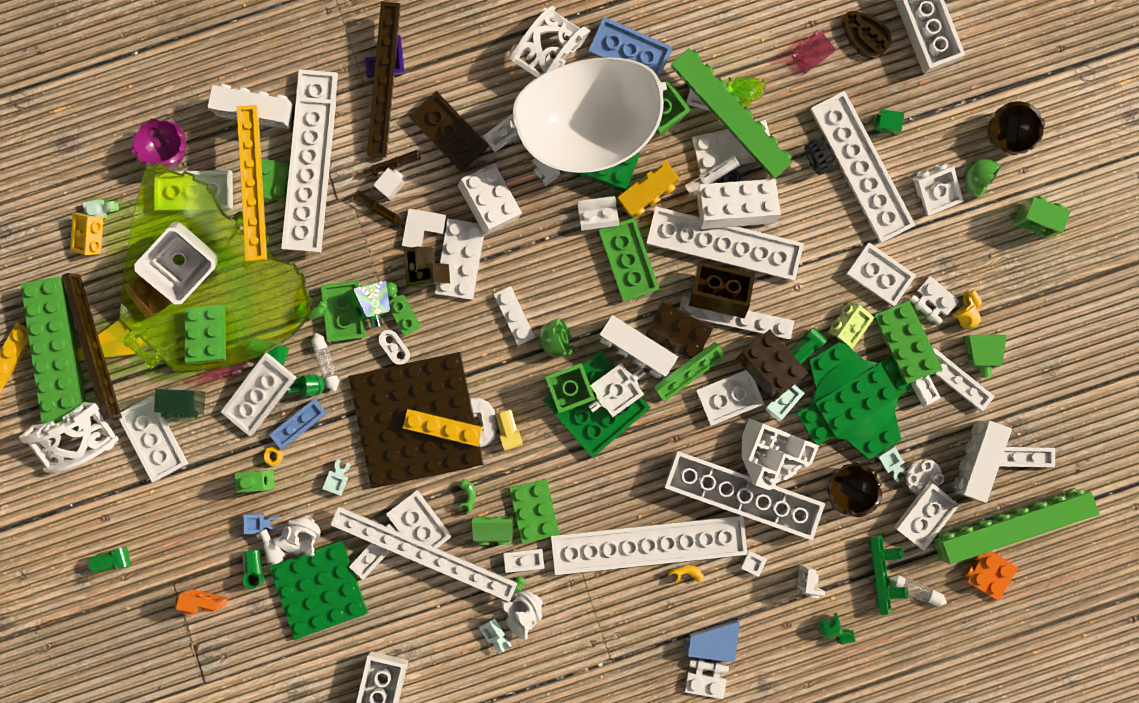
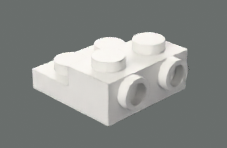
[913,163,964,216]

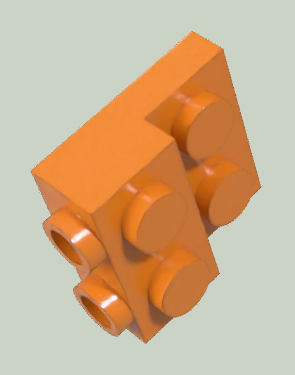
[964,551,1018,601]
[174,589,228,616]

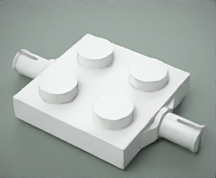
[588,363,646,417]

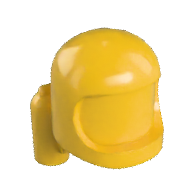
[952,290,982,330]

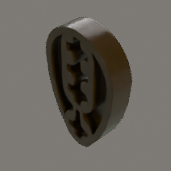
[842,11,891,59]

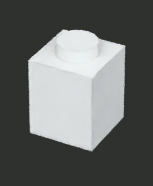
[373,168,405,201]

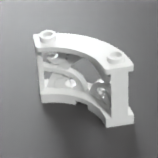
[509,6,590,78]
[19,402,119,474]

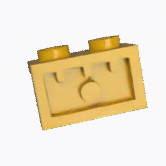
[70,213,103,255]

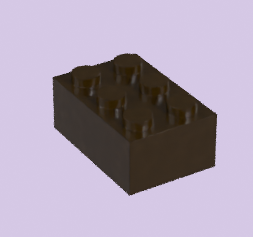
[688,262,755,319]
[736,329,808,402]

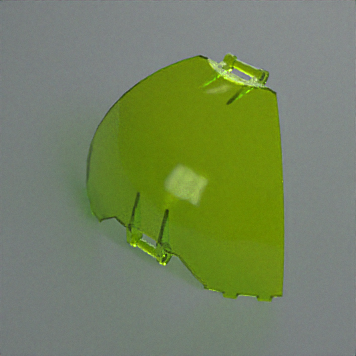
[119,163,312,373]

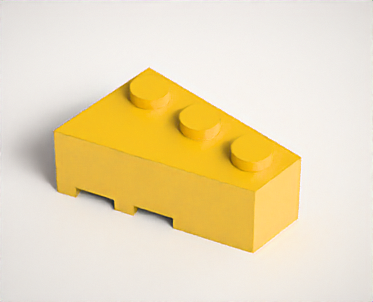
[617,160,679,218]

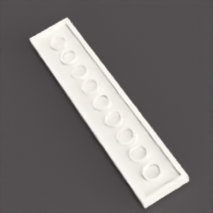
[551,515,748,575]

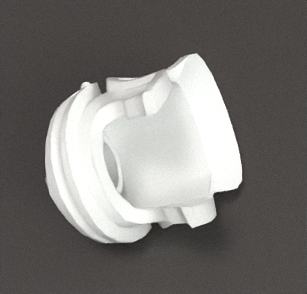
[273,515,321,556]
[501,591,543,640]

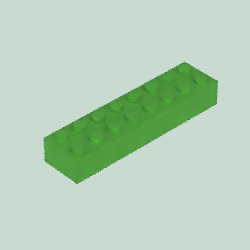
[20,277,86,434]
[933,488,1100,565]

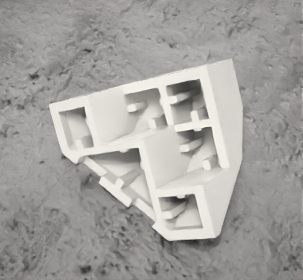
[742,418,819,490]

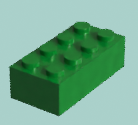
[571,153,640,192]

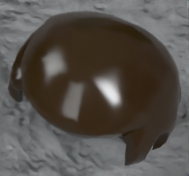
[987,101,1045,155]
[828,462,882,518]

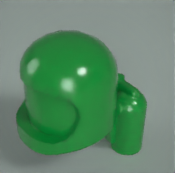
[286,374,324,397]
[817,613,856,645]

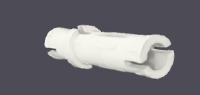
[685,155,740,195]

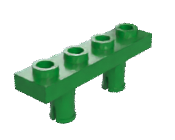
[868,534,909,615]

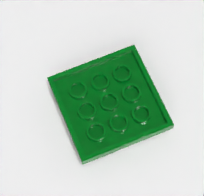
[543,350,651,458]
[269,540,369,640]

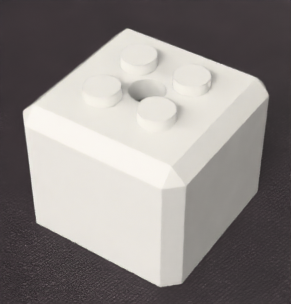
[134,222,218,304]

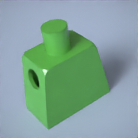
[964,335,1006,378]
[235,470,275,493]

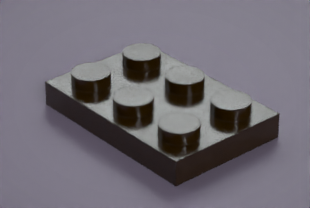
[645,302,714,359]

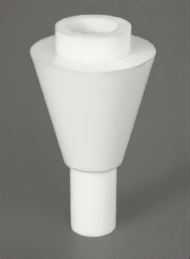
[259,529,285,565]

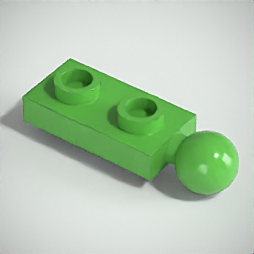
[387,282,422,336]

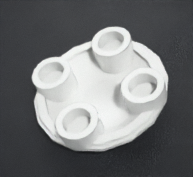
[905,459,944,495]

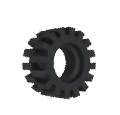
[804,138,835,176]

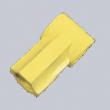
[495,410,523,451]

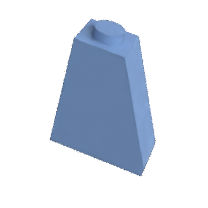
[684,620,740,662]

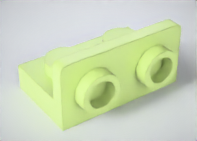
[828,302,874,349]

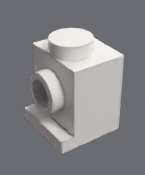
[532,158,560,186]

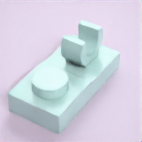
[765,385,804,422]

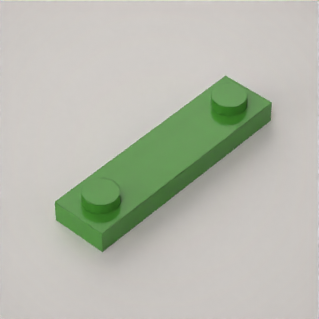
[654,342,725,402]

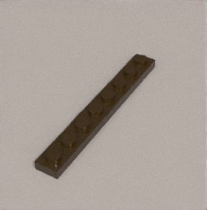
[367,1,401,158]
[62,273,122,421]

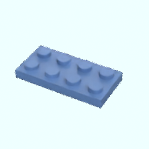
[588,17,673,78]

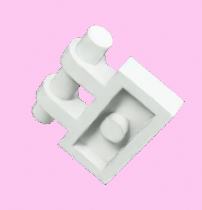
[909,276,959,325]
[684,659,729,699]

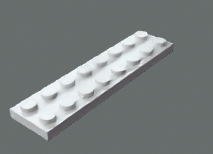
[810,91,915,243]
[281,97,336,253]
[646,207,804,281]

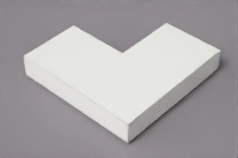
[402,209,447,248]

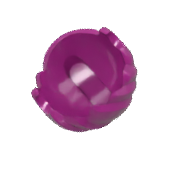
[131,118,187,171]

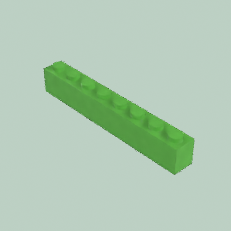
[670,48,793,179]

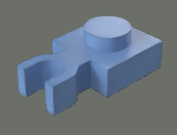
[244,513,278,534]

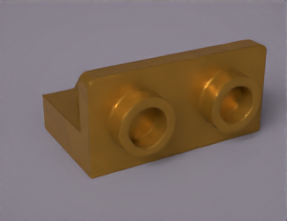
[123,277,171,319]

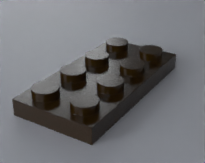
[409,91,489,172]

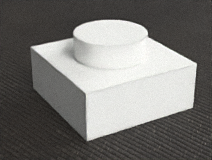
[740,550,767,577]

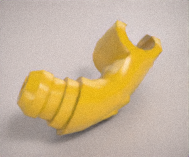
[668,565,704,583]

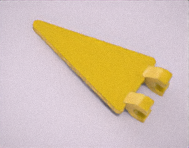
[77,318,148,361]

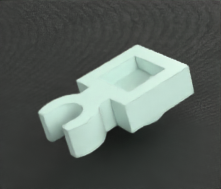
[876,445,907,482]
[323,459,350,496]

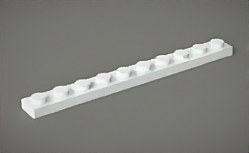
[331,507,518,602]

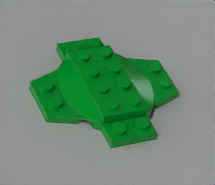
[796,341,913,460]

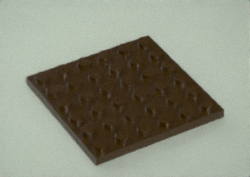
[348,352,484,489]

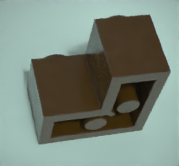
[404,246,450,288]

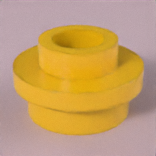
[263,447,283,466]

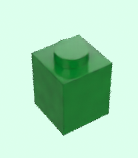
[873,109,905,136]

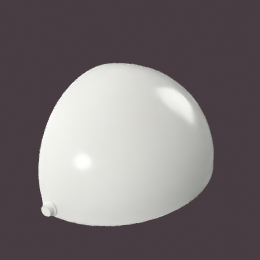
[510,58,667,173]

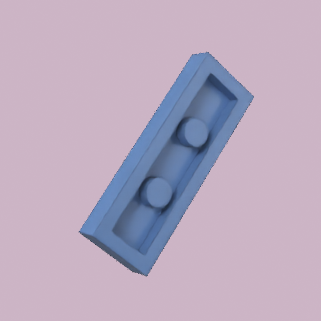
[270,399,328,450]

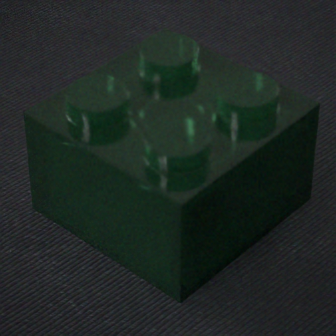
[154,389,205,418]

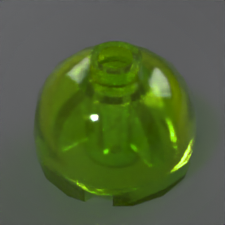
[728,77,766,106]

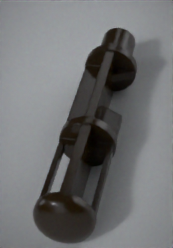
[363,150,421,177]
[353,190,406,228]

